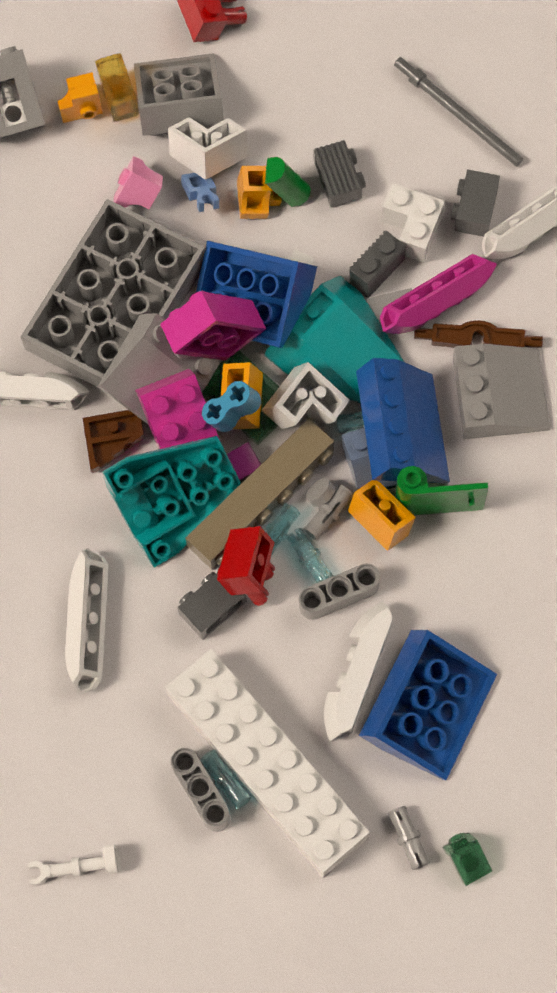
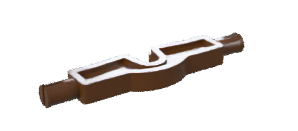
[414,320,543,348]

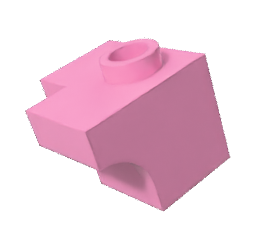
[113,156,163,209]

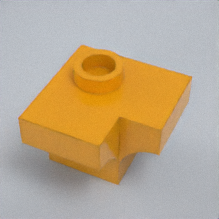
[58,72,103,123]
[237,166,282,219]

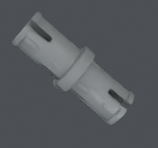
[303,484,354,541]
[388,806,430,870]

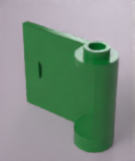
[395,466,488,516]

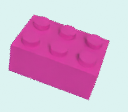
[160,291,266,361]
[135,368,221,449]

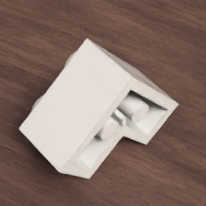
[168,117,247,180]
[382,183,445,263]
[262,362,350,429]

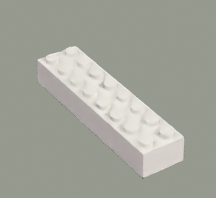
[165,649,370,878]

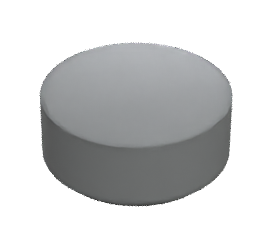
[306,478,335,507]

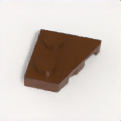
[82,410,144,473]

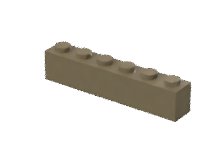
[185,419,334,570]

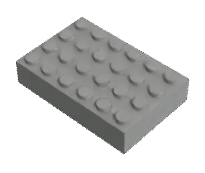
[21,199,205,387]

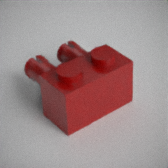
[177,0,247,42]
[217,526,275,606]

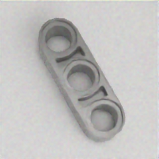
[299,563,380,620]
[171,747,230,832]

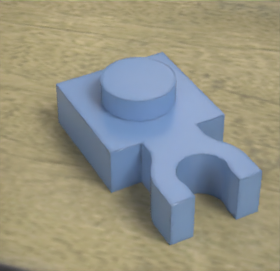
[181,173,219,212]

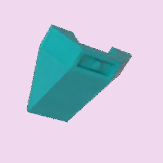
[264,276,404,404]
[102,436,241,568]

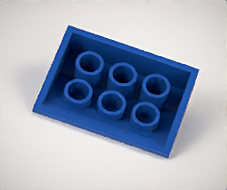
[196,241,318,348]
[356,358,450,484]
[359,630,497,781]

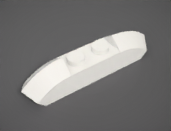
[482,186,557,259]
[0,372,89,411]
[65,548,108,695]
[324,601,393,741]

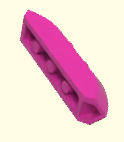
[380,254,497,334]

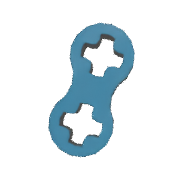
[202,381,261,432]

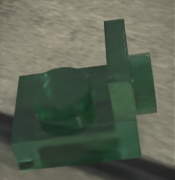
[442,833,493,886]

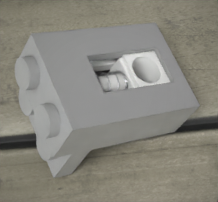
[0,46,45,139]

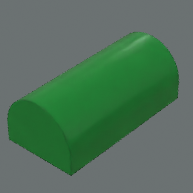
[265,157,311,207]

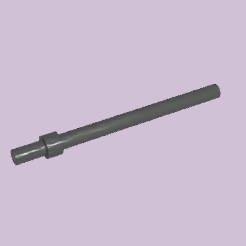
[394,57,524,167]

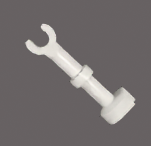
[28,844,120,886]

